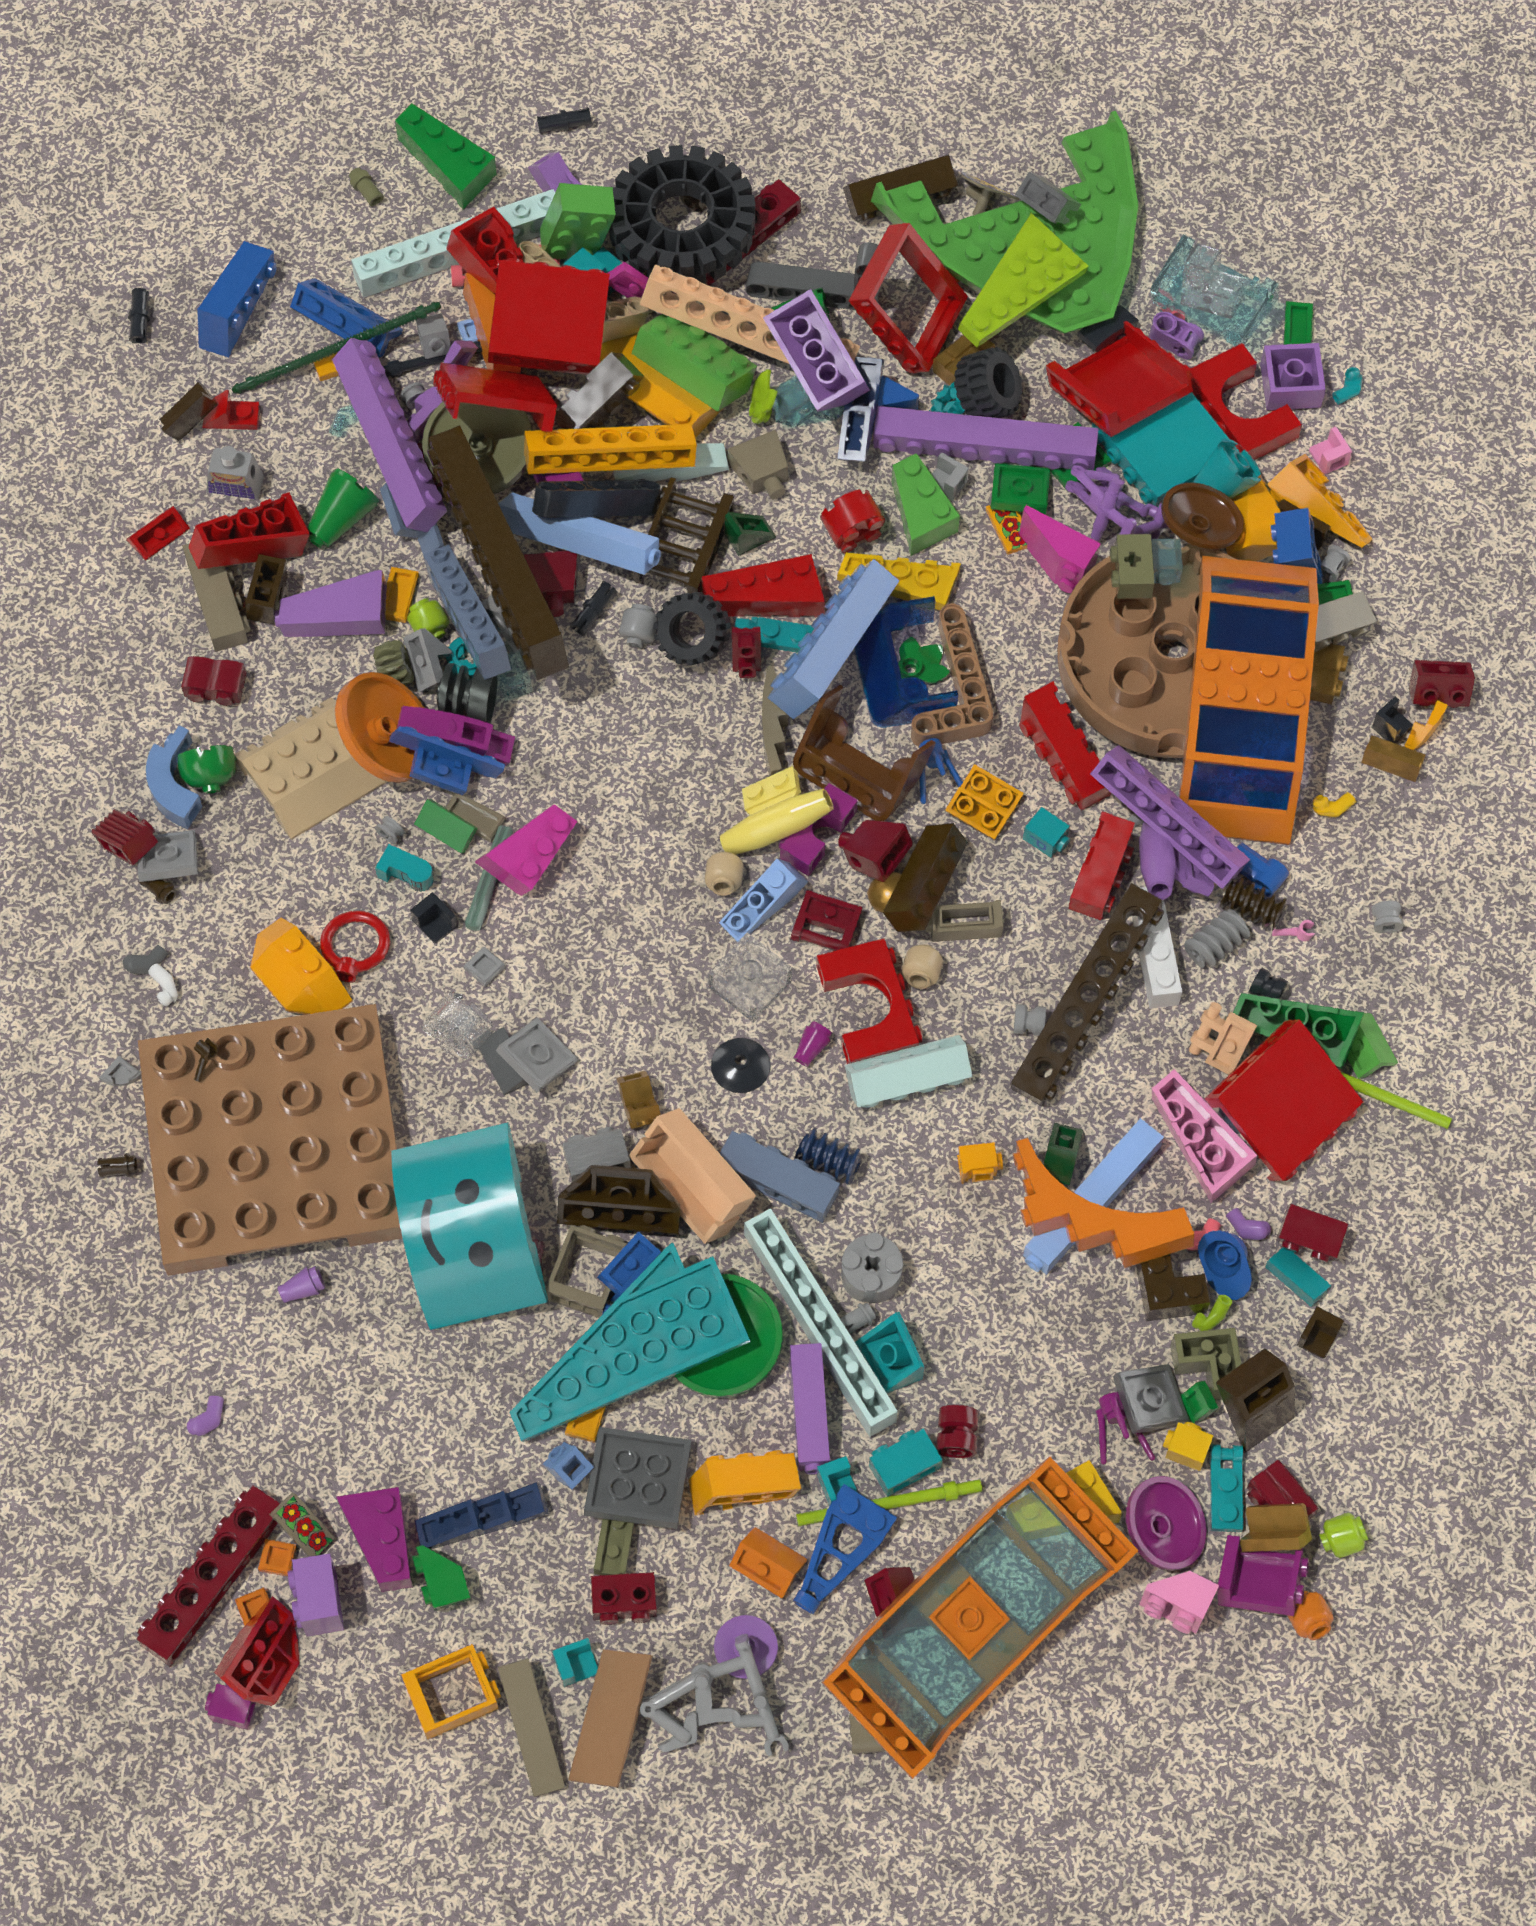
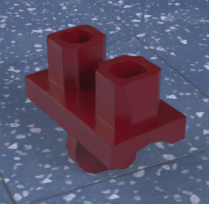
[732,627,761,678]

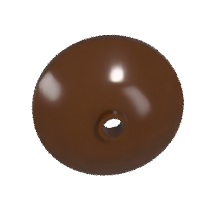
[1161,483,1243,549]

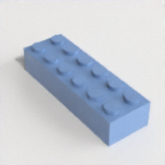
[767,559,899,719]

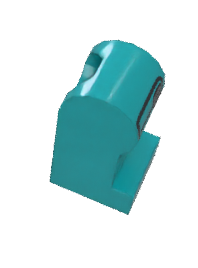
[375,844,434,892]

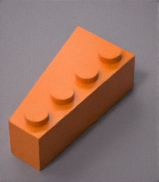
[463,273,521,374]

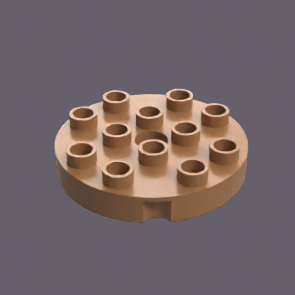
[1057,541,1284,758]

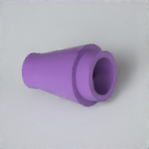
[277,1266,326,1303]

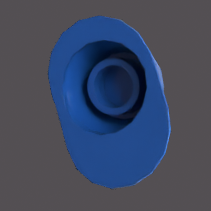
[1198,1230,1252,1300]

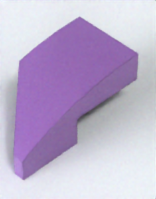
[443,340,478,366]

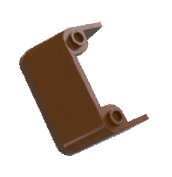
[793,685,936,821]

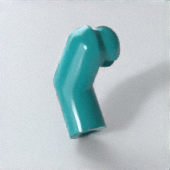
[1332,367,1363,405]

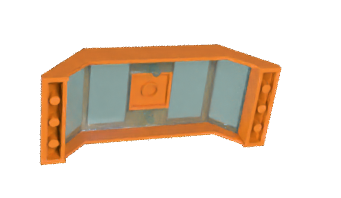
[822,1457,1139,1779]

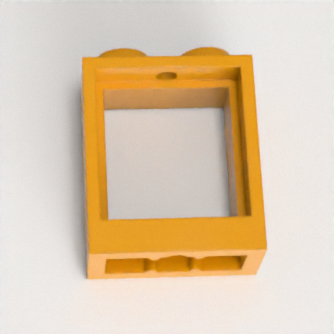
[401,1644,501,1740]

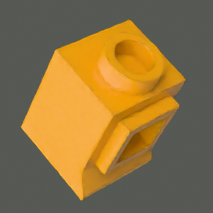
[957,1142,1003,1184]

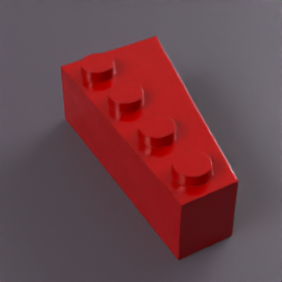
[188,492,310,569]
[701,554,825,617]
[1019,681,1111,811]

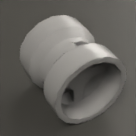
[1013,1004,1046,1036]

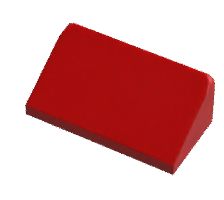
[126,506,190,561]

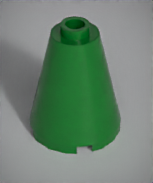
[307,468,379,548]

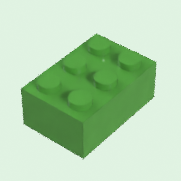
[540,183,616,260]

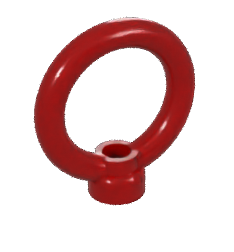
[320,911,391,983]

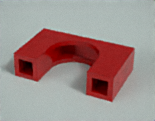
[1190,343,1302,460]
[816,938,922,1064]

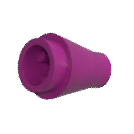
[793,1021,832,1067]

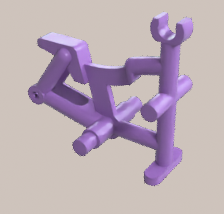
[1065,465,1168,542]

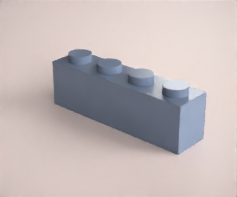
[720,1131,840,1223]

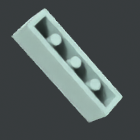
[845,1035,972,1108]

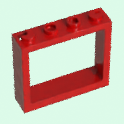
[849,223,968,373]

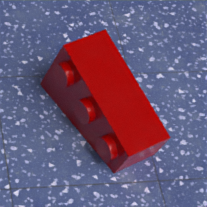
[1068,811,1135,920]

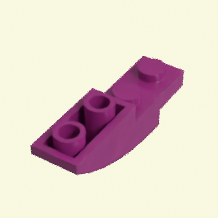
[397,706,515,766]

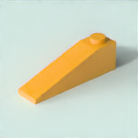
[1267,454,1373,548]
[1226,475,1281,562]

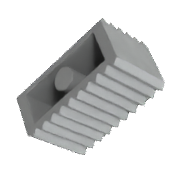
[562,1127,631,1182]

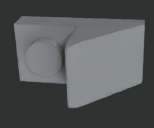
[403,628,452,692]

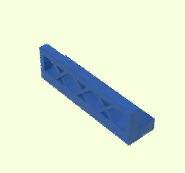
[290,278,403,358]

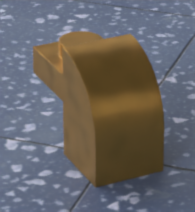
[616,1071,661,1129]

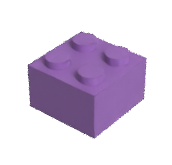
[1260,343,1326,410]
[288,1553,344,1637]

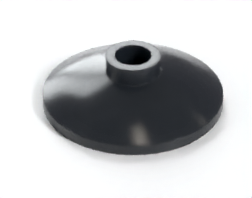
[711,1038,770,1093]

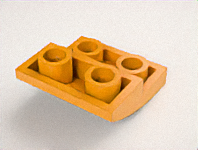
[945,764,1024,841]

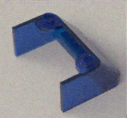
[854,596,959,728]

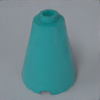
[1192,438,1262,499]

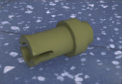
[349,167,384,207]

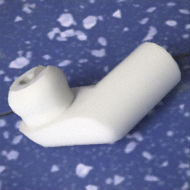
[148,964,178,1007]

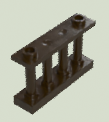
[632,477,734,593]

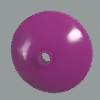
[1126,1476,1206,1571]

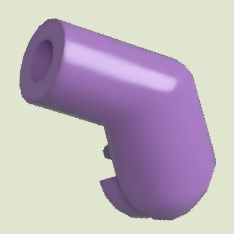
[187,1396,224,1436]

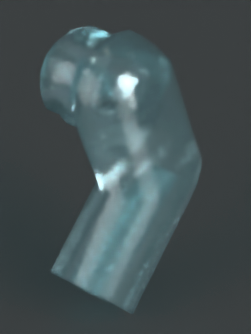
[329,405,359,437]

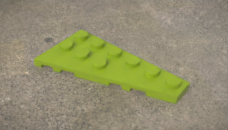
[958,213,1089,347]

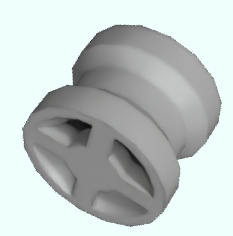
[1371,901,1404,933]

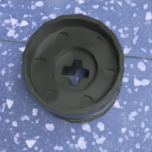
[437,663,498,724]

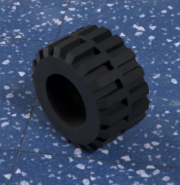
[954,347,1023,418]
[653,592,731,665]

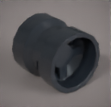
[1248,968,1288,999]

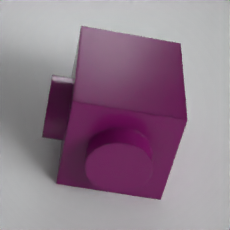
[205,1684,256,1730]

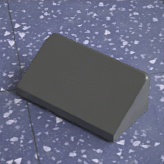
[477,1027,528,1095]

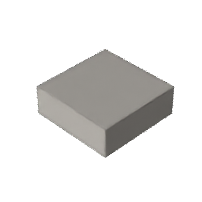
[464,947,506,987]

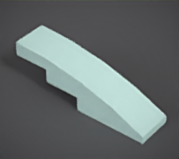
[613,443,729,482]

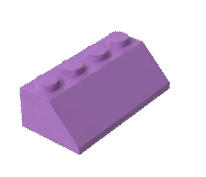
[763,289,870,412]

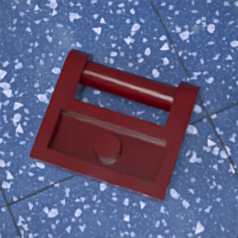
[790,890,863,951]

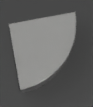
[99,1056,142,1086]

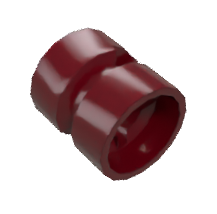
[936,1405,979,1459]

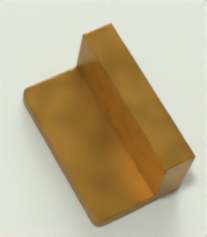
[1361,735,1426,782]
[1240,1503,1312,1552]

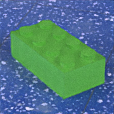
[632,314,757,412]

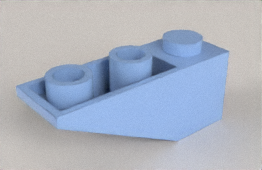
[719,859,808,943]

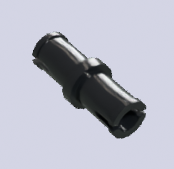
[537,107,592,134]
[128,288,150,344]
[570,581,617,636]

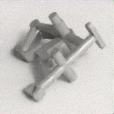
[640,1634,789,1756]

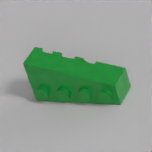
[395,103,497,210]

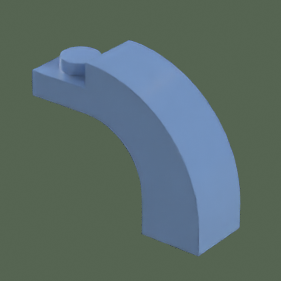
[146,726,202,830]

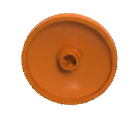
[335,672,424,783]

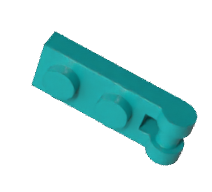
[1210,1444,1243,1532]

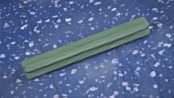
[465,825,513,931]

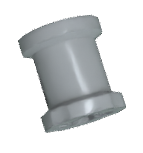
[1321,545,1351,583]

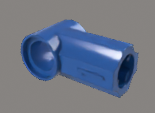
[1237,842,1289,897]

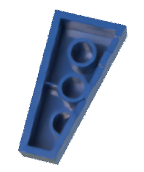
[197,241,277,358]

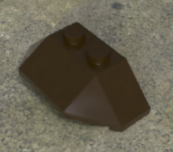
[557,1165,680,1234]

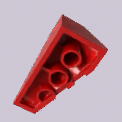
[446,206,523,294]

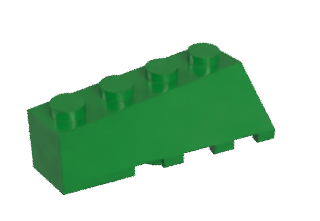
[1233,993,1364,1069]

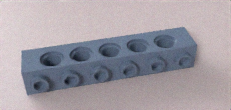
[423,545,511,680]

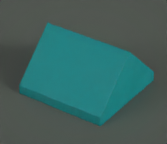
[855,1312,925,1394]

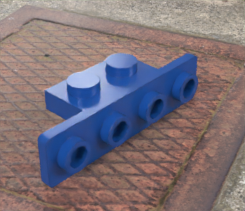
[389,726,505,795]

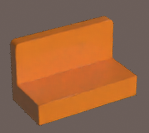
[729,1527,807,1599]

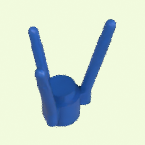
[919,738,963,804]

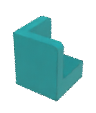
[817,1456,857,1506]
[552,1638,598,1687]

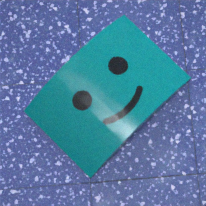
[391,1122,548,1330]

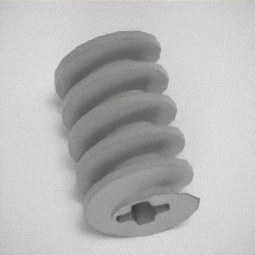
[1184,909,1251,968]

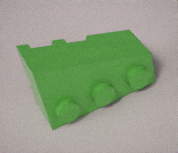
[891,453,960,556]

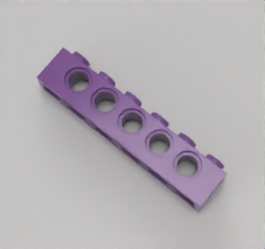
[1090,745,1250,889]

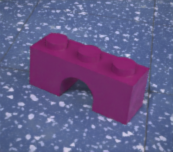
[778,783,858,877]

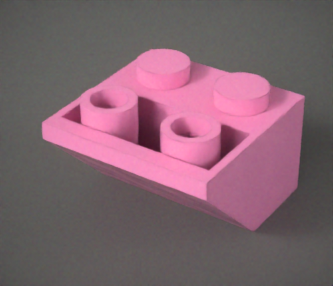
[1139,1571,1219,1634]

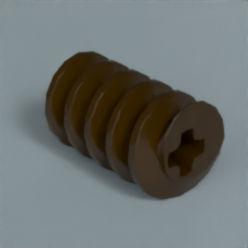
[1220,877,1287,931]

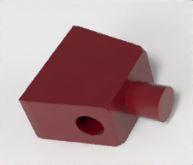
[524,551,578,617]
[838,820,913,882]

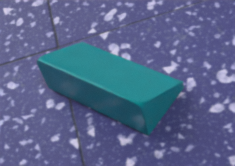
[1265,1248,1331,1307]

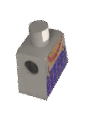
[206,446,264,500]

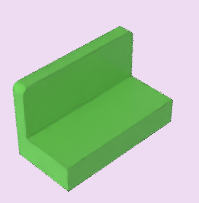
[1347,1013,1398,1079]

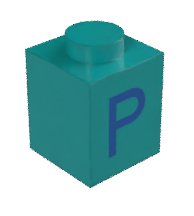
[1023,807,1070,858]

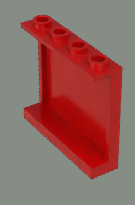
[488,258,610,375]
[1046,321,1193,437]
[433,362,557,432]
[1204,1019,1363,1181]

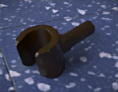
[194,1038,218,1082]

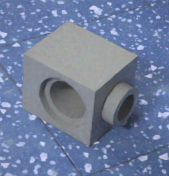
[416,313,451,359]

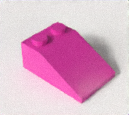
[1019,505,1101,593]

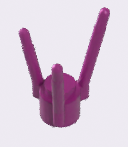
[1095,1392,1155,1465]

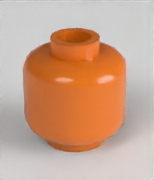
[1287,1591,1334,1640]

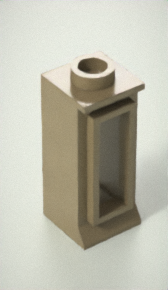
[925,900,1004,942]

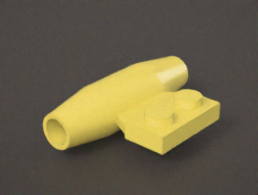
[720,766,833,855]

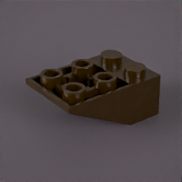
[1216,1348,1295,1452]

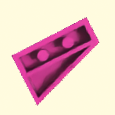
[475,804,577,896]

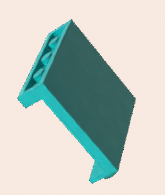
[1092,392,1239,507]

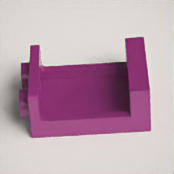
[1217,1535,1309,1616]

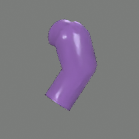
[1226,1208,1271,1240]

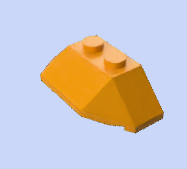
[250,917,353,1015]

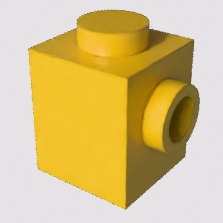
[1162,1422,1214,1471]

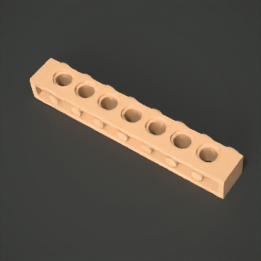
[640,265,860,364]

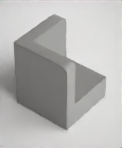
[931,453,969,501]

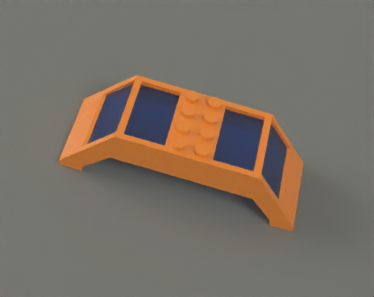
[1178,556,1319,845]

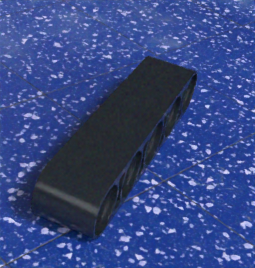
[532,480,661,518]

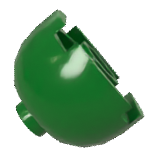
[177,745,236,794]

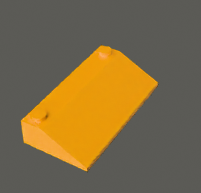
[600,334,722,438]

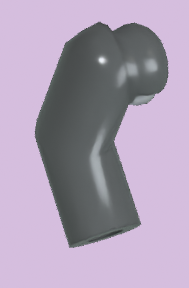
[123,945,168,974]

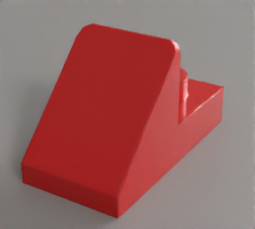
[202,390,260,430]

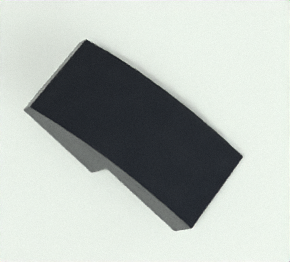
[1077,305,1139,351]

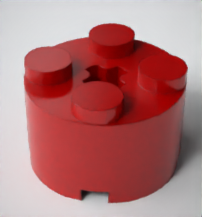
[820,489,885,554]

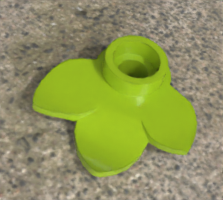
[749,369,777,424]

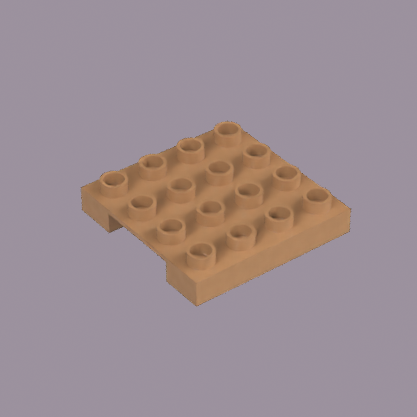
[138,1004,402,1276]

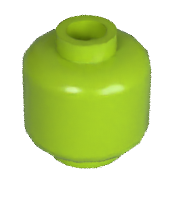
[407,598,450,639]
[1319,1513,1369,1558]

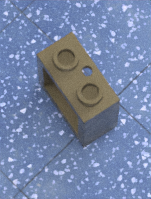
[546,1225,627,1318]

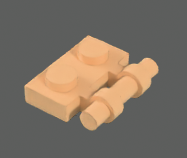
[1189,1002,1257,1075]

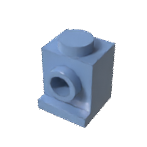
[543,1442,594,1489]

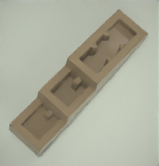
[762,665,789,776]
[498,1658,565,1797]

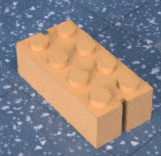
[629,1108,756,1244]

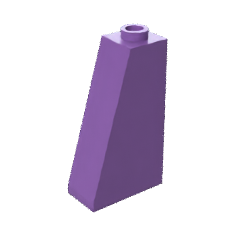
[275,570,387,637]
[789,1343,830,1475]

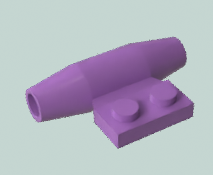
[1139,821,1214,900]

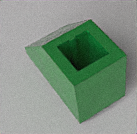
[412,1545,471,1611]

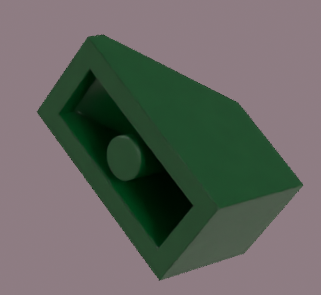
[1043,1123,1083,1185]

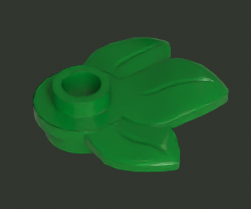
[896,637,950,684]

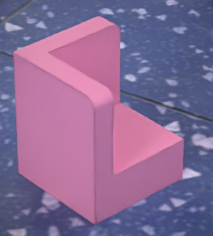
[1309,427,1352,475]

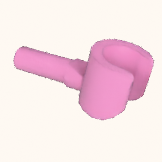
[1272,920,1315,941]

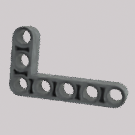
[745,242,880,310]

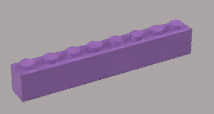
[332,338,447,532]
[874,406,1098,470]

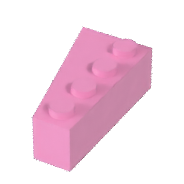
[1151,1069,1257,1203]

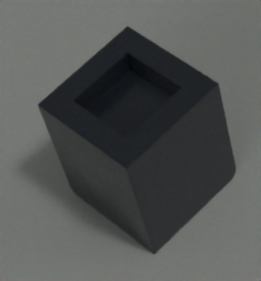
[1372,696,1413,743]
[410,892,457,944]

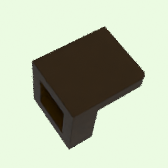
[1297,1306,1344,1359]

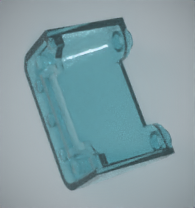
[1150,234,1279,346]

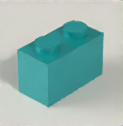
[869,1428,942,1497]

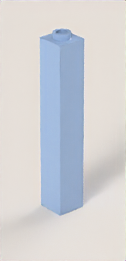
[498,492,661,575]
[1023,1118,1164,1275]

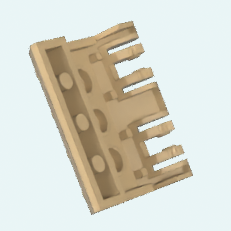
[235,697,388,840]

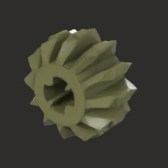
[373,640,414,686]

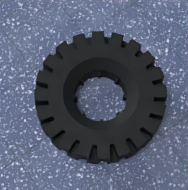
[609,145,755,284]

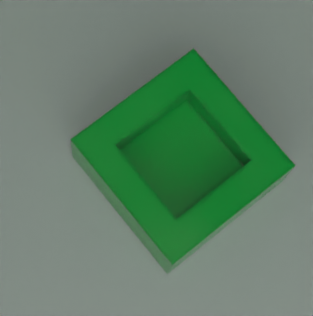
[1181,1381,1219,1424]

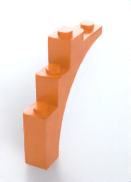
[1013,1138,1195,1268]

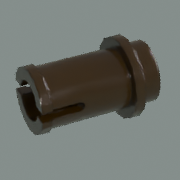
[139,879,176,904]
[97,1153,138,1177]

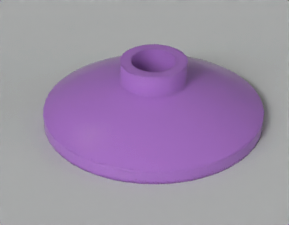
[714,1615,778,1679]

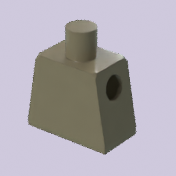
[728,430,788,500]

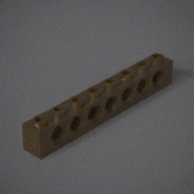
[1010,883,1164,1107]

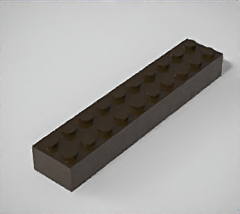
[427,425,569,680]

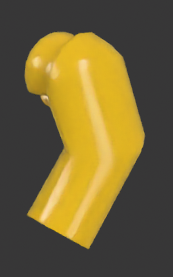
[1313,792,1356,818]

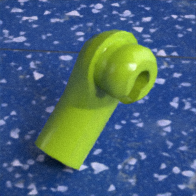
[1192,1295,1232,1331]

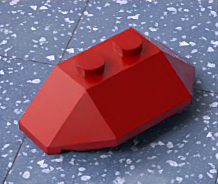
[214,1596,300,1706]

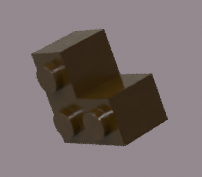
[1136,1254,1210,1322]

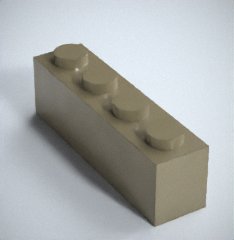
[182,543,251,652]
[1268,591,1377,658]

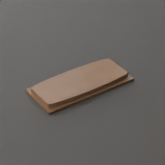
[568,1649,653,1788]

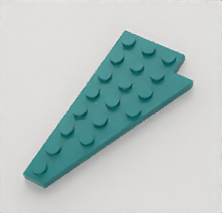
[509,1243,751,1442]

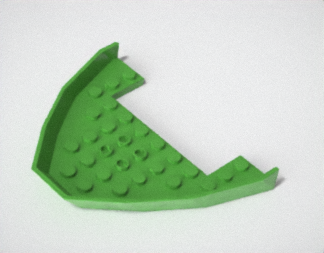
[871,111,1138,333]

